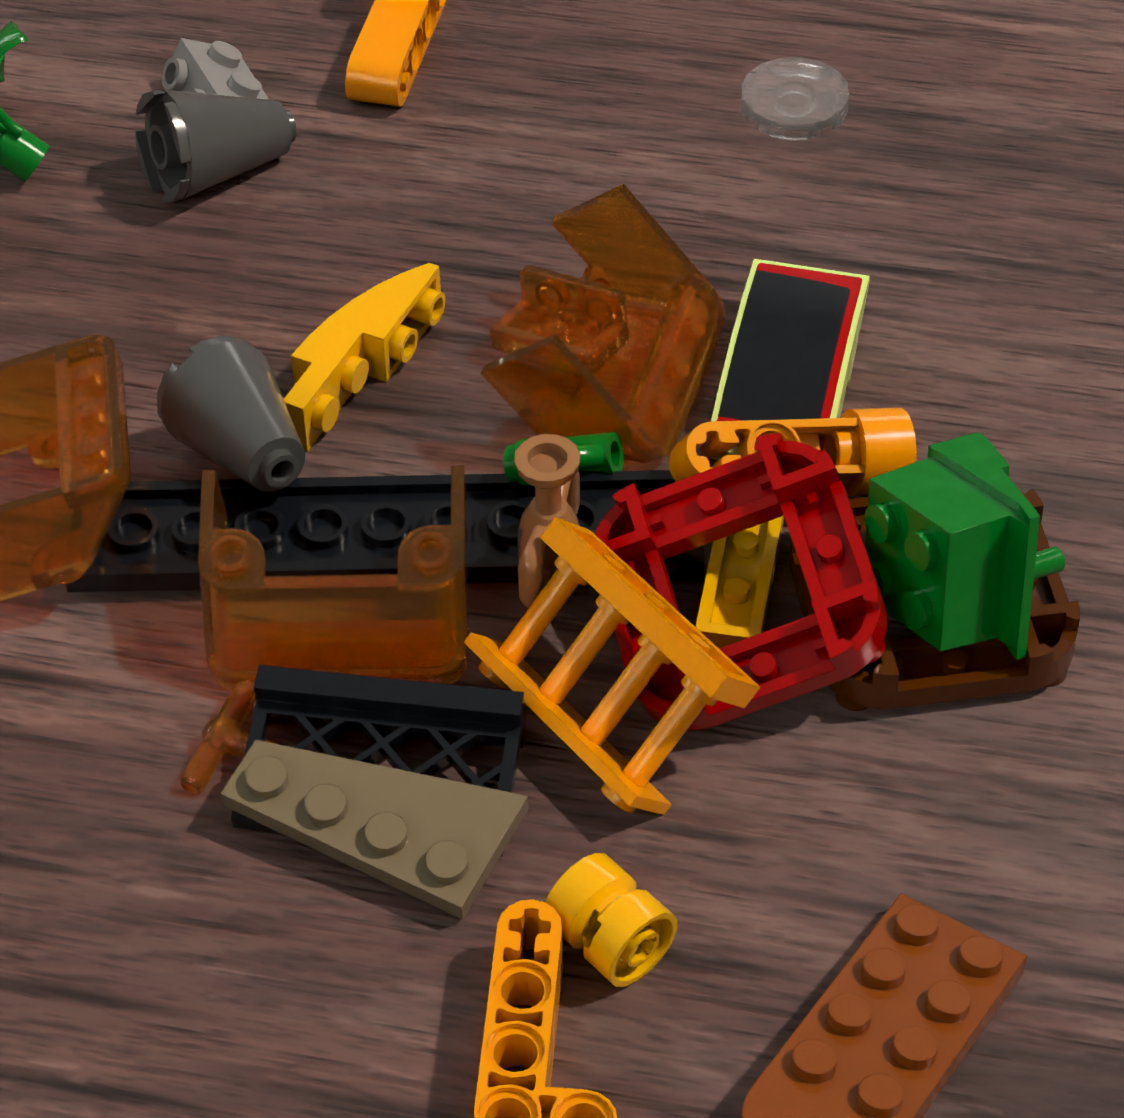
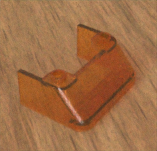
[480,184,725,464]
[0,335,131,601]
[198,465,469,691]

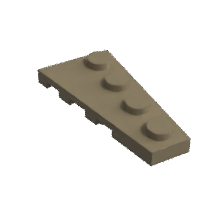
[220,740,529,920]

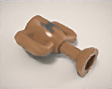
[514,434,580,608]

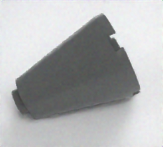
[135,90,296,203]
[157,335,305,492]

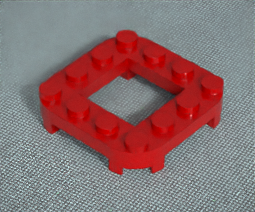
[595,433,888,731]

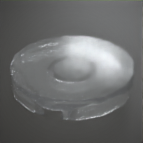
[741,57,849,140]

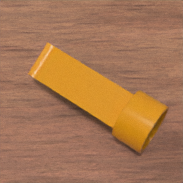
[669,408,917,496]

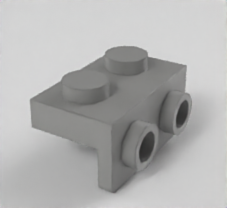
[162,38,269,100]

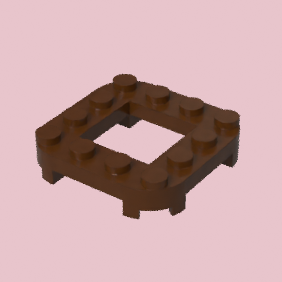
[790,489,1080,711]

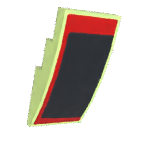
[710,259,870,460]

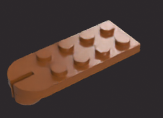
[741,893,1027,1118]

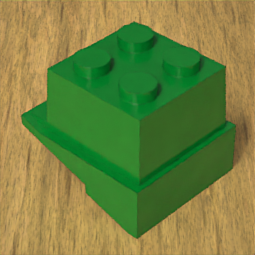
[864,432,1065,660]

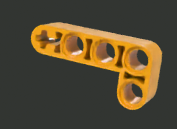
[345,0,446,107]
[474,899,617,1118]

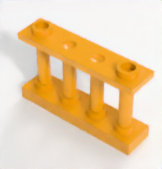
[464,517,760,815]

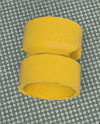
[545,853,678,987]

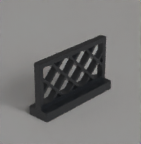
[231,665,526,857]

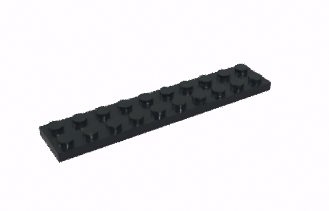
[64,470,704,592]

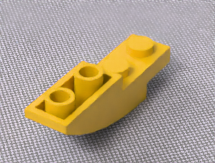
[284,263,446,452]

